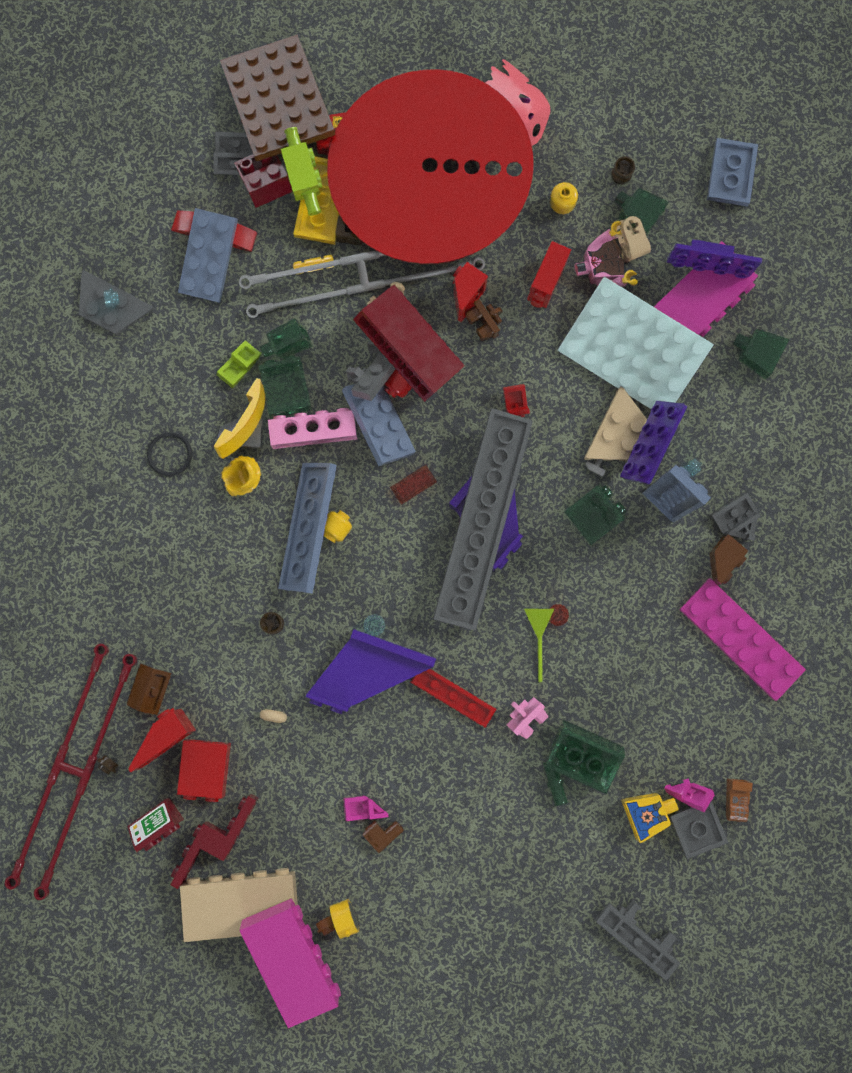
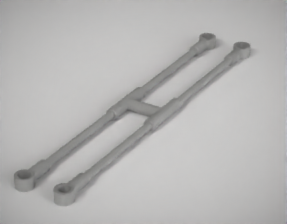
[239,250,485,318]

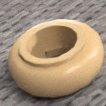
[260,709,287,723]

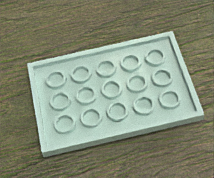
[558,277,714,409]

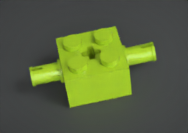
[281,127,322,216]

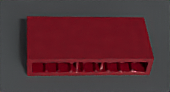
[353,285,464,402]

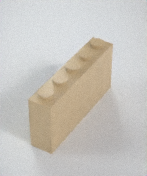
[180,868,298,942]

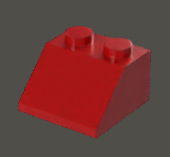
[453,262,488,322]

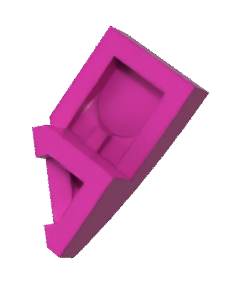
[665,778,715,812]

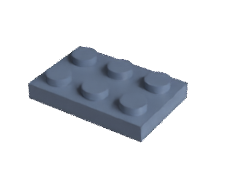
[707,138,758,207]

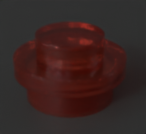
[549,604,569,626]

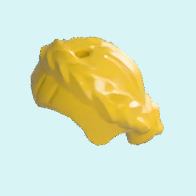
[221,456,261,496]

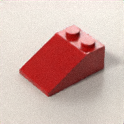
[128,708,196,772]

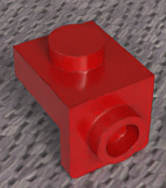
[503,384,530,417]

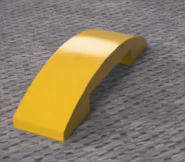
[214,378,265,459]

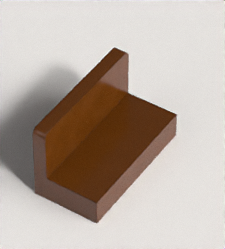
[127,664,172,715]

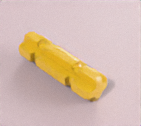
[293,255,334,274]

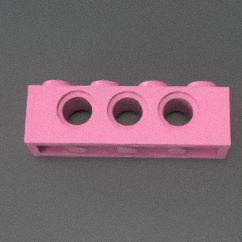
[268,408,357,449]

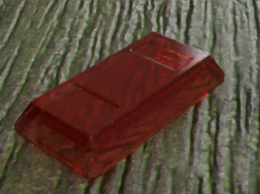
[390,464,437,505]

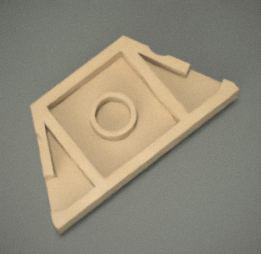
[584,386,647,461]

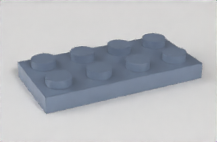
[178,208,238,303]
[342,384,416,466]

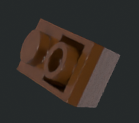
[709,534,748,585]

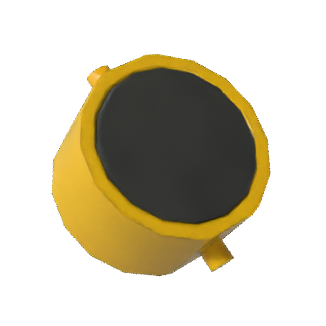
[330,899,359,939]

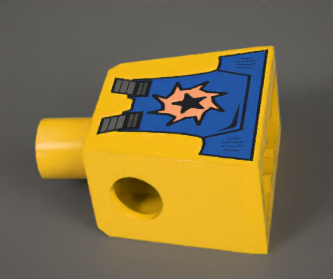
[621,793,679,843]

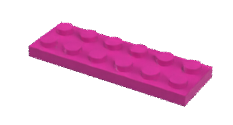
[679,579,806,701]

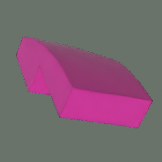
[343,796,388,821]

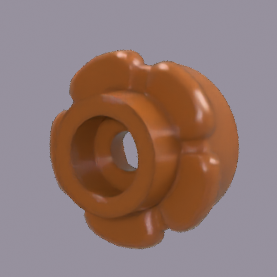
[316,916,335,936]

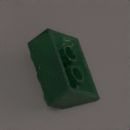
[545,720,625,794]

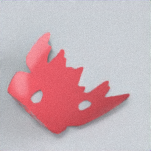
[486,59,550,146]

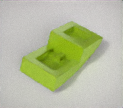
[217,340,261,388]

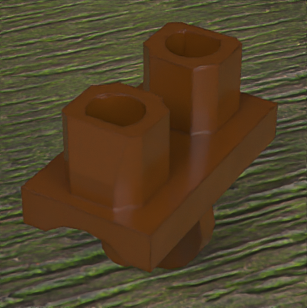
[465,299,503,341]

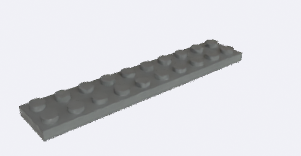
[433,408,533,631]

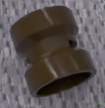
[611,156,635,185]
[260,612,284,634]

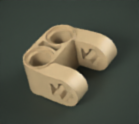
[615,216,651,262]

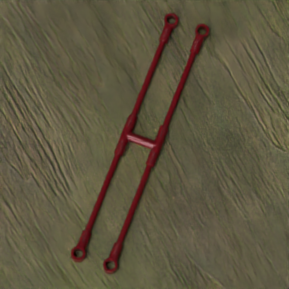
[5,644,137,900]

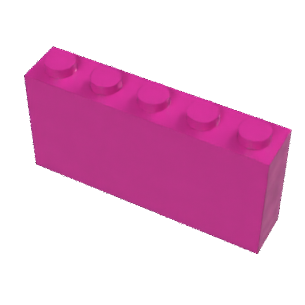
[654,241,758,337]
[239,898,341,1028]

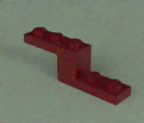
[170,794,259,889]

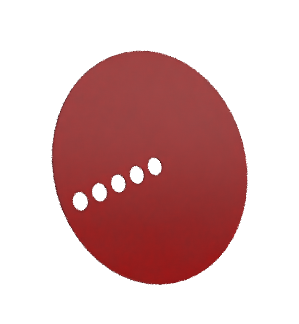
[327,69,533,264]

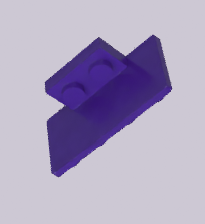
[666,239,762,278]
[620,401,687,484]

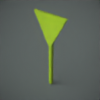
[524,609,554,683]

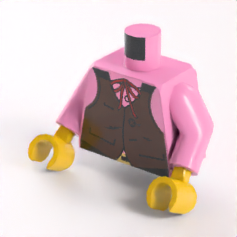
[575,221,638,287]

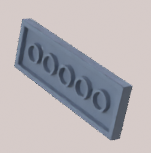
[278,463,337,594]
[642,465,711,523]

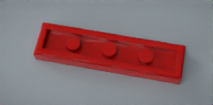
[411,669,496,728]

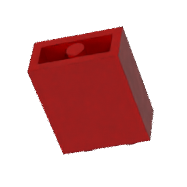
[527,241,572,308]
[177,739,231,802]

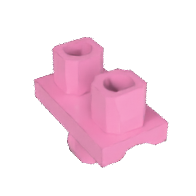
[507,697,548,739]

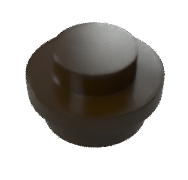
[97,755,119,775]

